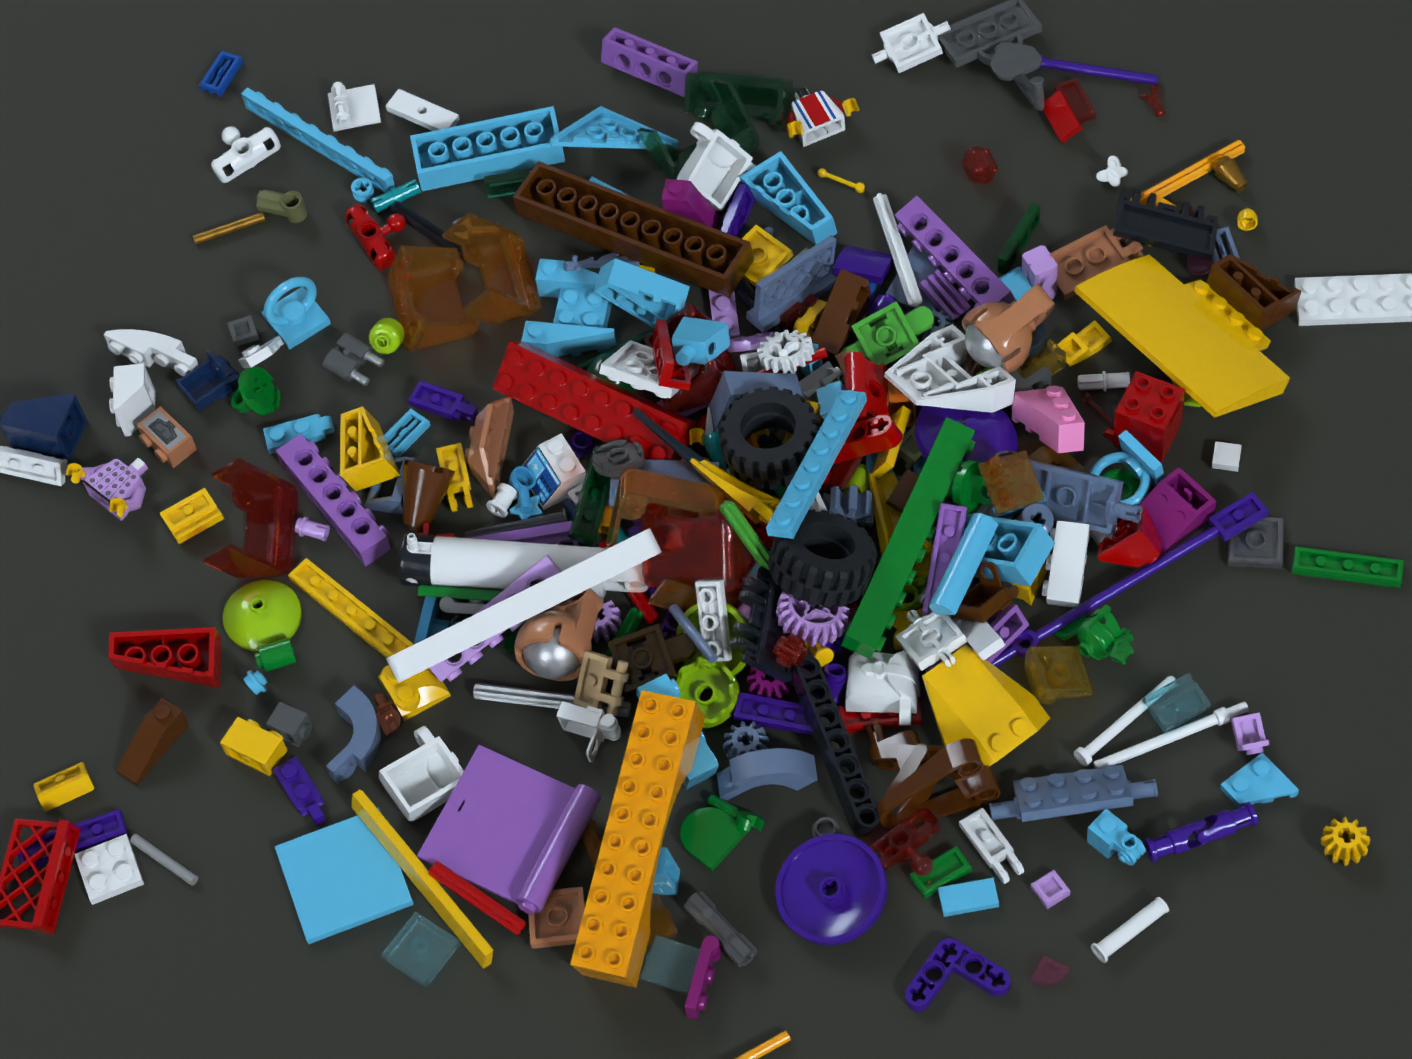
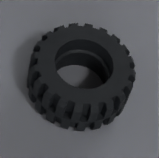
[718,387,819,490]
[768,510,877,608]

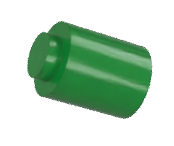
[255,637,297,672]

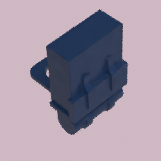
[176,350,239,412]

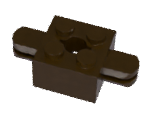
[606,624,696,698]

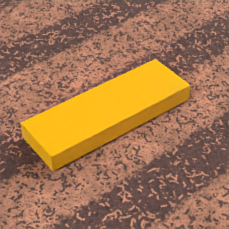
[872,405,911,479]

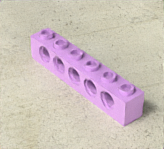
[429,555,562,682]

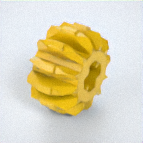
[1321,816,1370,867]

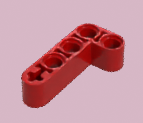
[820,415,903,489]

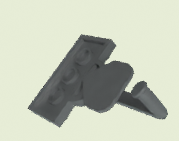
[938,0,1045,112]

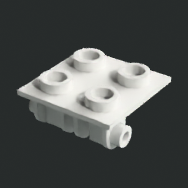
[328,82,381,132]

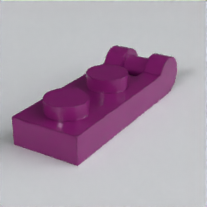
[685,935,721,1020]

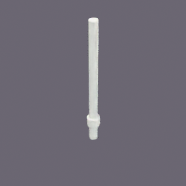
[1093,701,1249,769]

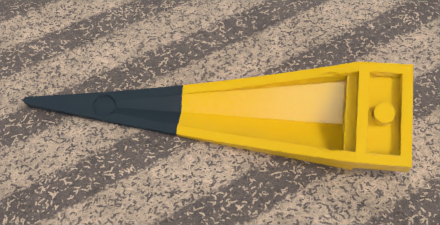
[633,407,781,525]

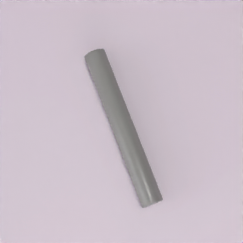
[130,834,198,886]

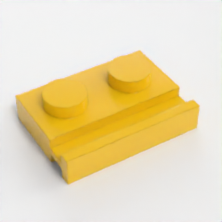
[160,488,224,544]

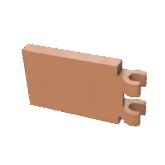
[1050,225,1143,300]

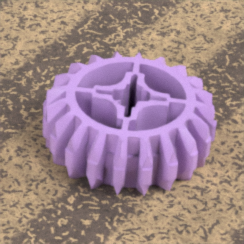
[776,591,850,647]

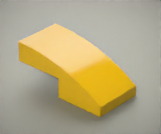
[1053,320,1112,366]

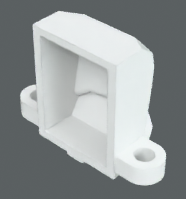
[677,122,756,211]
[845,649,920,726]
[379,726,465,821]

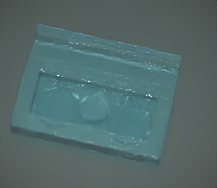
[1142,672,1212,733]

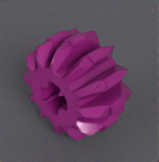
[747,667,793,700]

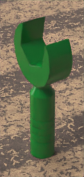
[707,794,765,832]

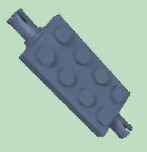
[989,459,1142,535]
[989,765,1158,822]

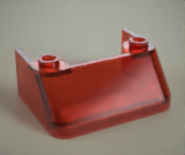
[204,458,299,578]

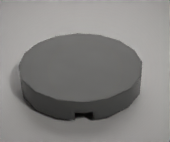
[592,440,645,477]

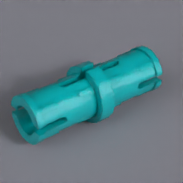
[370,179,421,213]

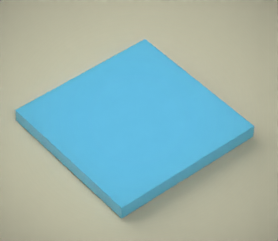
[275,807,414,945]

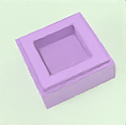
[1031,870,1070,909]

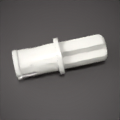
[1077,371,1130,392]

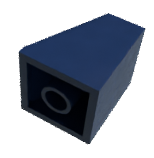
[0,393,88,463]

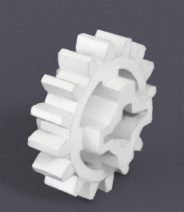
[757,330,814,373]

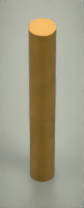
[193,212,266,245]

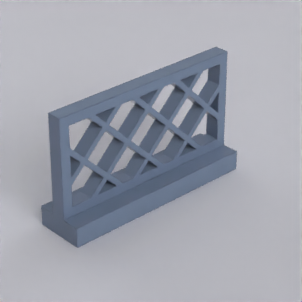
[746,235,837,333]

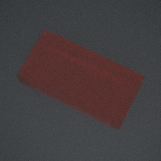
[1054,78,1096,124]

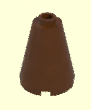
[403,459,455,532]

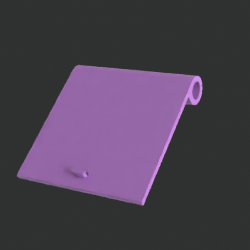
[417,745,602,915]

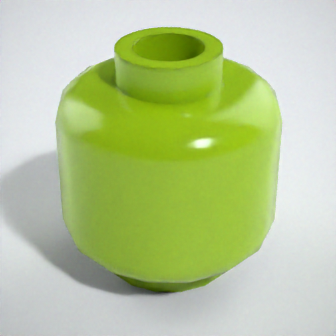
[369,318,405,354]

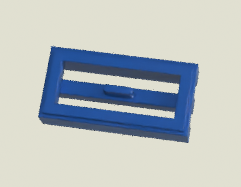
[199,50,243,97]

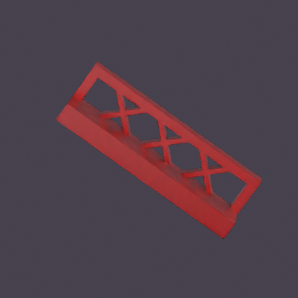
[651,319,691,391]

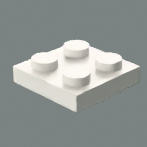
[75,834,144,905]

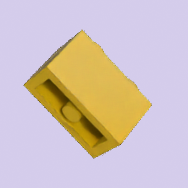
[220,717,288,776]

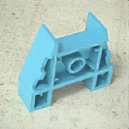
[521,259,617,358]

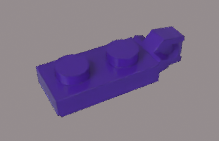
[408,381,479,423]
[273,756,326,826]

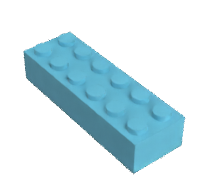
[410,106,565,191]

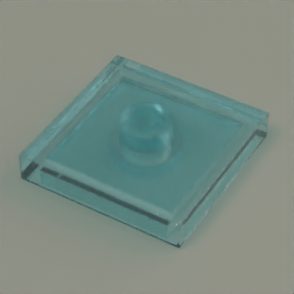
[381,911,461,987]

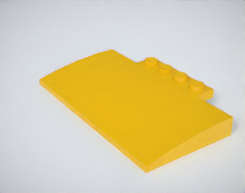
[1074,254,1290,418]

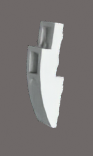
[104,329,199,376]

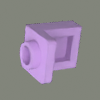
[1231,712,1270,755]

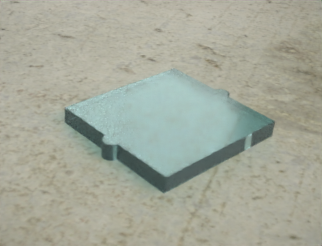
[640,935,700,994]

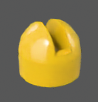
[1237,208,1258,231]

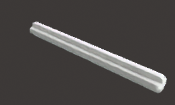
[873,193,923,308]

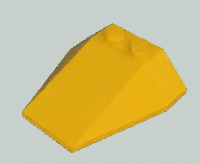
[922,644,1051,766]

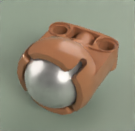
[962,284,1055,373]
[514,588,603,681]

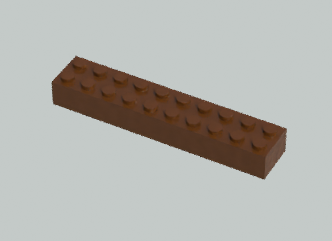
[513,161,754,298]

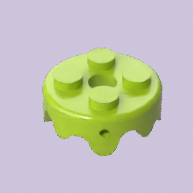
[676,657,740,728]

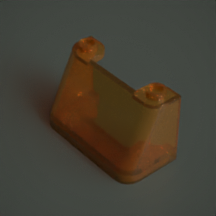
[388,246,479,351]

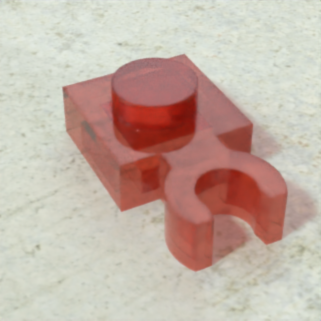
[780,293,819,333]

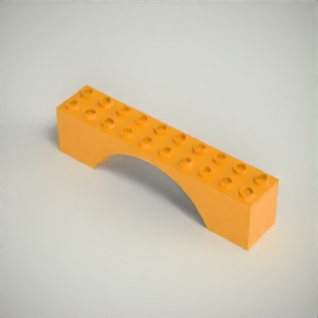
[570,690,705,988]

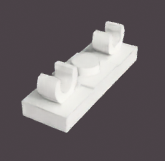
[0,446,67,486]

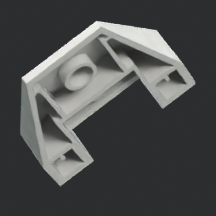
[884,324,1016,413]

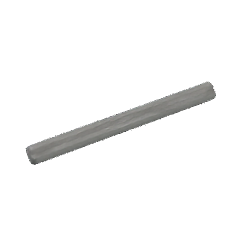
[473,683,631,717]

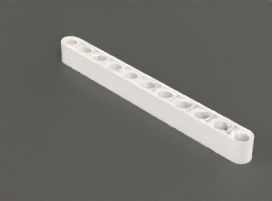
[386,528,662,683]

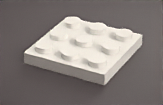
[599,340,700,398]

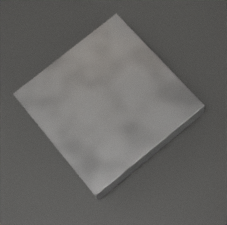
[1228,517,1283,569]

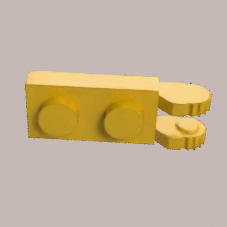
[436,443,473,512]

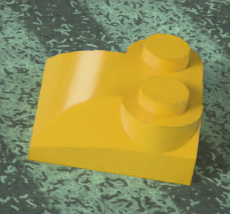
[378,665,451,721]

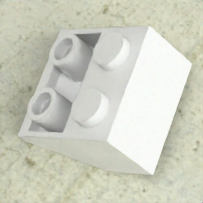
[109,363,155,436]

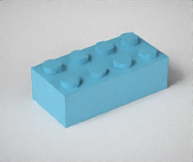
[963,513,1055,586]

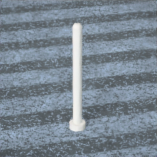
[1074,676,1176,766]

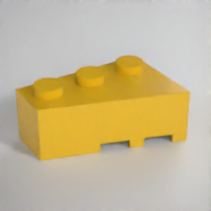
[340,406,401,491]

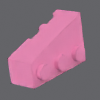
[1012,386,1085,453]

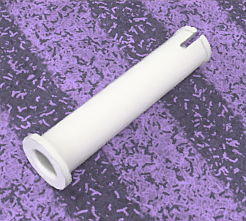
[1091,897,1169,963]

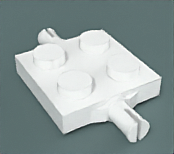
[872,13,951,73]
[895,610,968,671]

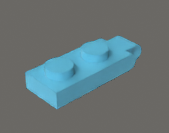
[263,414,335,454]

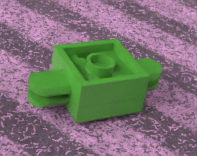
[841,301,935,369]

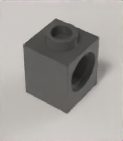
[266,702,312,748]

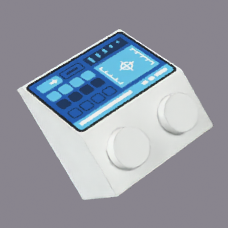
[522,433,586,510]

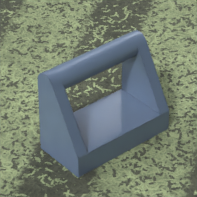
[364,457,415,515]

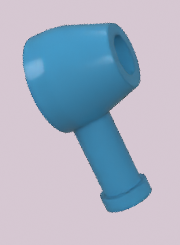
[508,466,536,513]

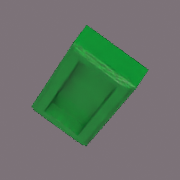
[909,846,972,899]

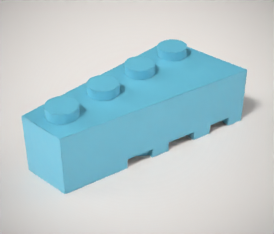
[740,151,837,245]
[636,673,719,789]

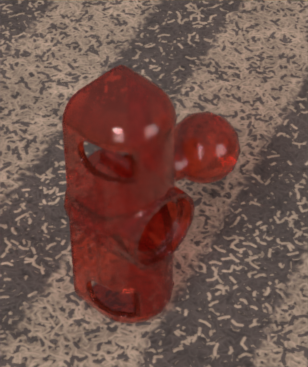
[869,808,940,876]

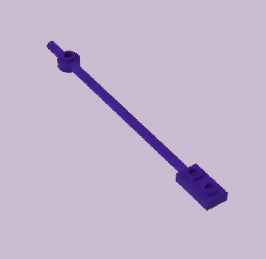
[991,492,1269,667]

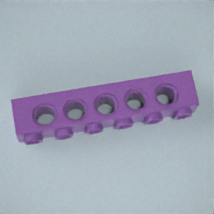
[895,196,1016,307]
[276,434,391,567]

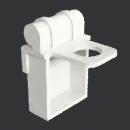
[556,701,621,762]

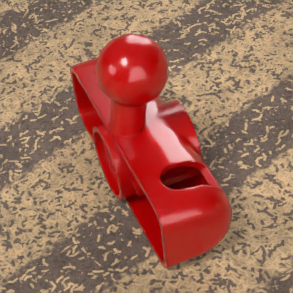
[345,204,406,270]

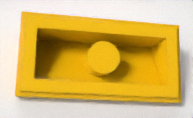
[33,762,94,812]

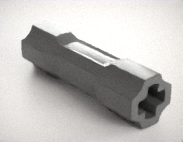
[684,891,757,968]

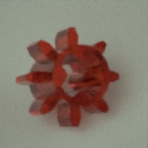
[773,633,807,669]

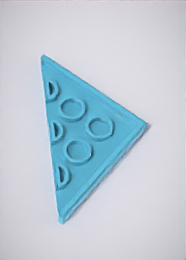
[550,106,679,150]

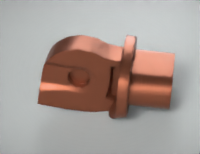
[373,692,402,736]

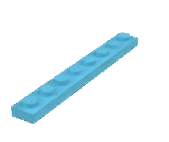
[241,87,395,193]
[766,390,867,539]

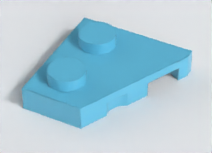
[1220,752,1299,808]

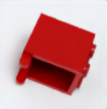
[1103,371,1185,464]

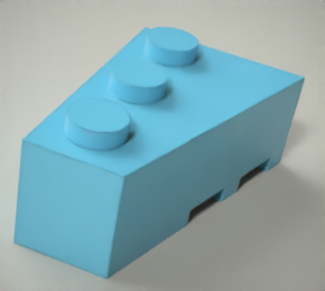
[594,258,690,328]

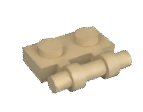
[573,651,629,716]

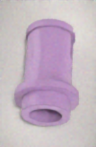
[295,517,330,541]

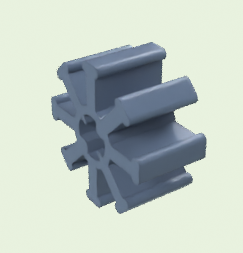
[822,485,874,529]

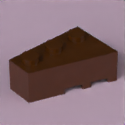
[1207,254,1301,331]
[810,269,872,364]

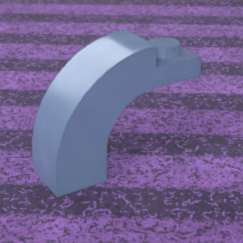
[326,685,381,784]
[717,748,818,801]

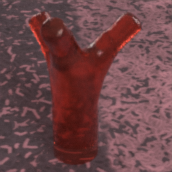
[1139,84,1165,118]

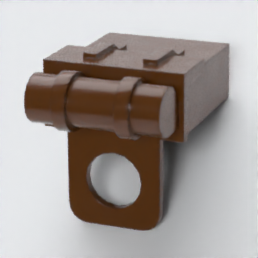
[955,560,1019,623]

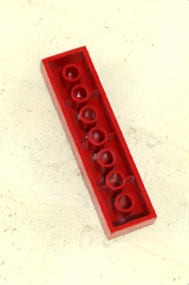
[492,341,697,461]

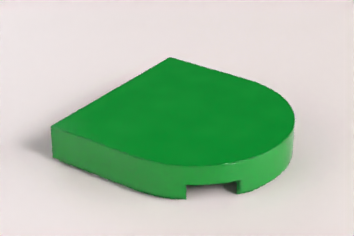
[680,807,748,872]

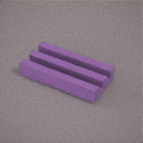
[918,269,971,322]

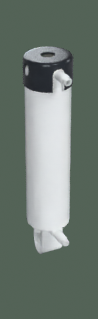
[399,533,651,598]

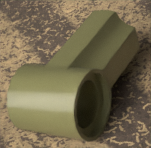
[256,189,308,223]

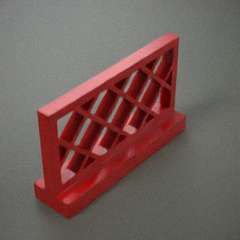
[0,819,81,935]

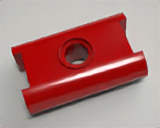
[844,352,889,422]

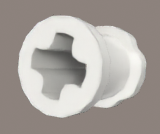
[486,483,519,518]

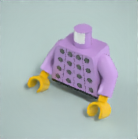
[66,458,148,521]

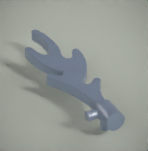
[563,253,639,272]

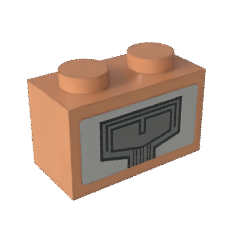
[137,406,197,468]

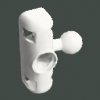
[211,126,281,183]

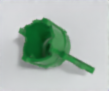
[1053,604,1134,665]

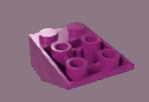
[1139,467,1216,559]

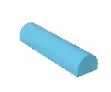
[929,513,998,615]

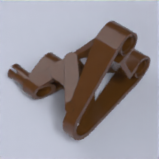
[865,722,1001,828]

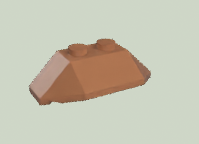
[465,397,514,498]

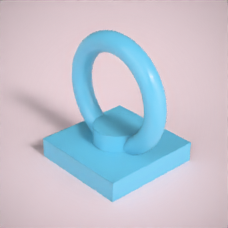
[261,277,331,350]
[1089,430,1165,506]

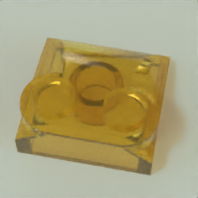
[1024,646,1093,705]

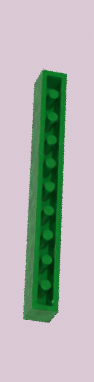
[841,417,976,659]

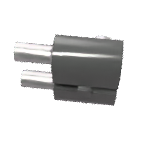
[322,332,384,386]

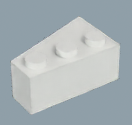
[1042,520,1090,608]

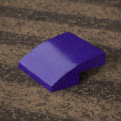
[833,245,894,285]

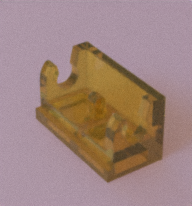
[1017,339,1066,379]

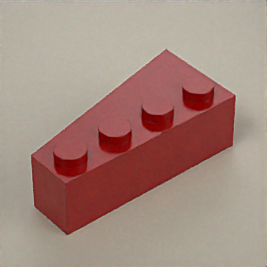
[108,627,222,688]

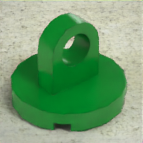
[231,366,281,416]
[952,460,1004,514]

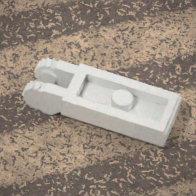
[959,808,1024,884]

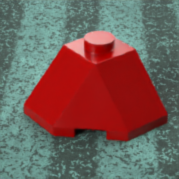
[1097,506,1161,568]

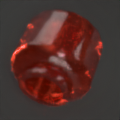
[961,146,998,185]

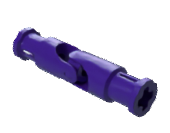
[1144,802,1258,863]

